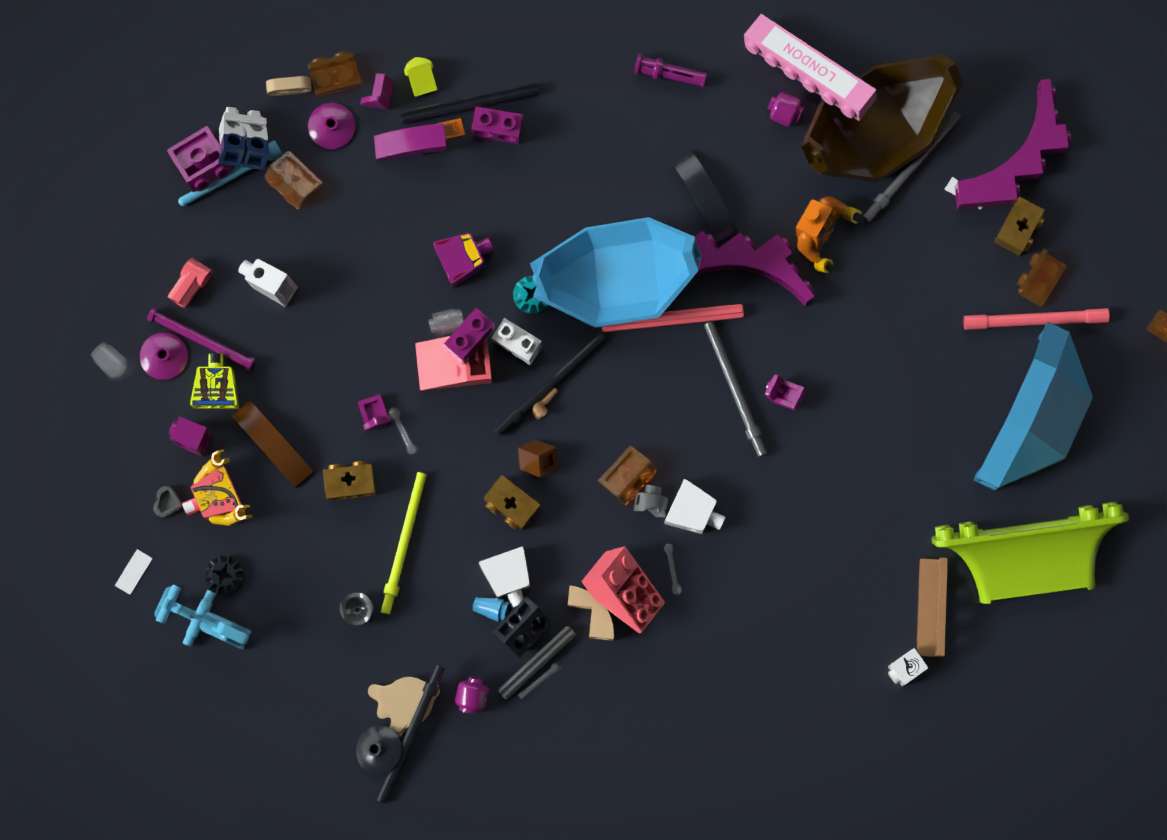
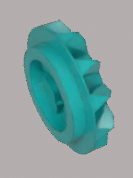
[513,276,548,314]

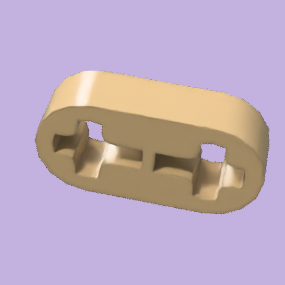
[266,76,312,96]

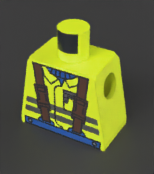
[190,353,239,409]

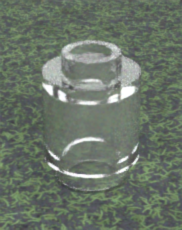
[428,308,464,337]
[91,342,127,377]

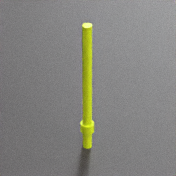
[381,472,427,615]

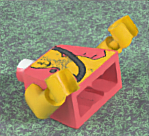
[182,450,252,526]

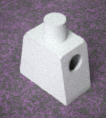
[239,259,298,307]
[664,479,725,534]
[479,546,530,608]

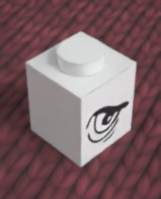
[888,648,928,686]

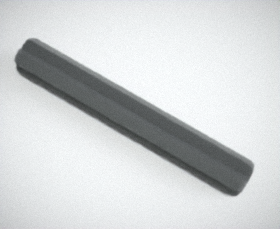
[498,626,575,699]

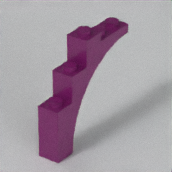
[954,79,1071,210]
[695,231,814,306]

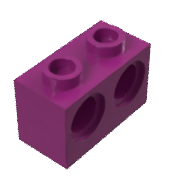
[471,107,523,144]
[444,308,495,364]
[169,417,212,457]

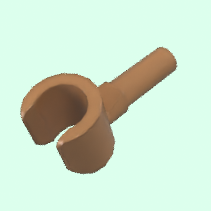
[532,388,558,419]

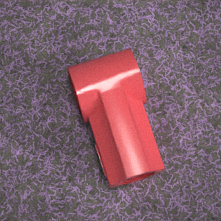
[168,258,212,309]

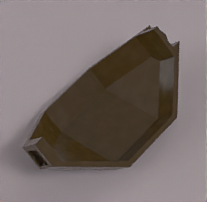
[801,54,963,183]

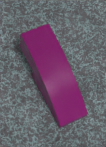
[374,123,447,160]

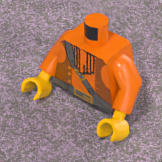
[796,196,862,273]

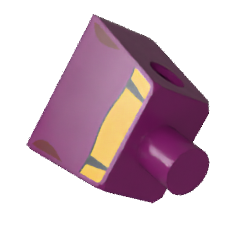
[433,233,494,288]

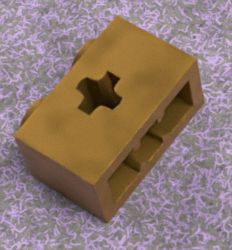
[994,197,1045,256]
[323,461,376,501]
[484,475,540,530]

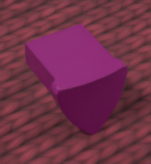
[360,73,394,109]
[358,394,392,431]

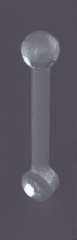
[389,408,416,454]
[664,544,681,594]
[518,663,560,699]

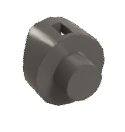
[633,485,668,518]
[340,593,374,626]

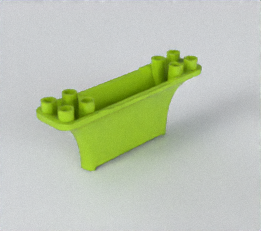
[931,502,1129,604]

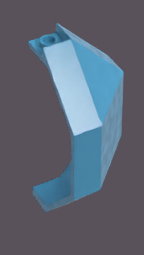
[530,217,702,327]
[974,322,1093,490]

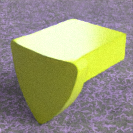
[404,57,437,97]

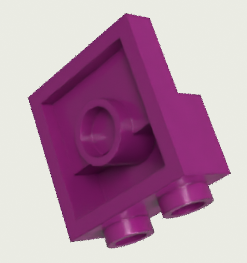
[167,126,233,192]

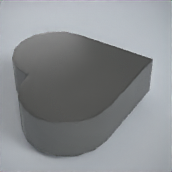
[153,486,183,518]

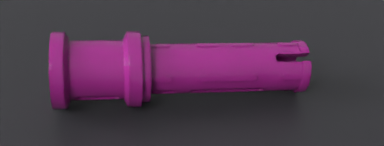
[634,53,707,87]

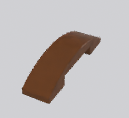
[232,401,313,488]

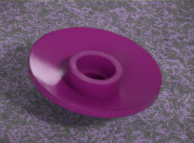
[308,103,356,150]
[140,332,188,380]

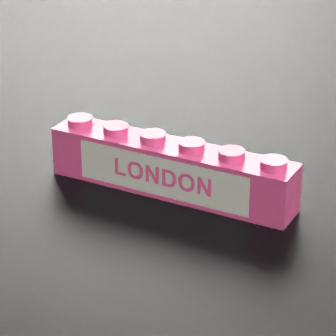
[744,14,876,121]

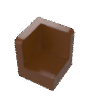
[518,440,557,477]

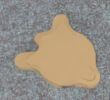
[368,677,440,738]

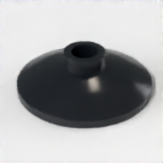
[356,725,402,775]

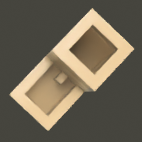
[568,586,614,641]

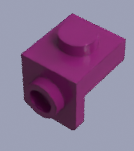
[765,374,807,412]

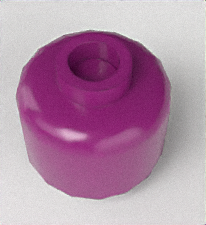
[767,92,804,127]
[455,676,490,714]

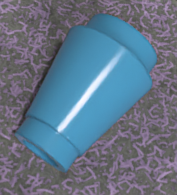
[473,597,510,622]

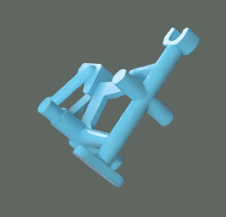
[154,585,252,650]

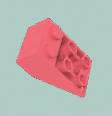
[415,336,492,391]
[581,546,665,633]

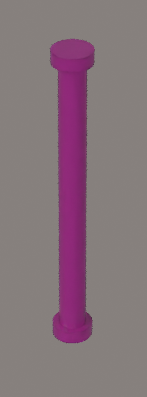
[147,307,256,371]

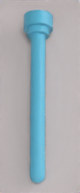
[178,140,284,206]

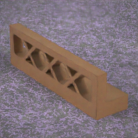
[917,558,948,658]

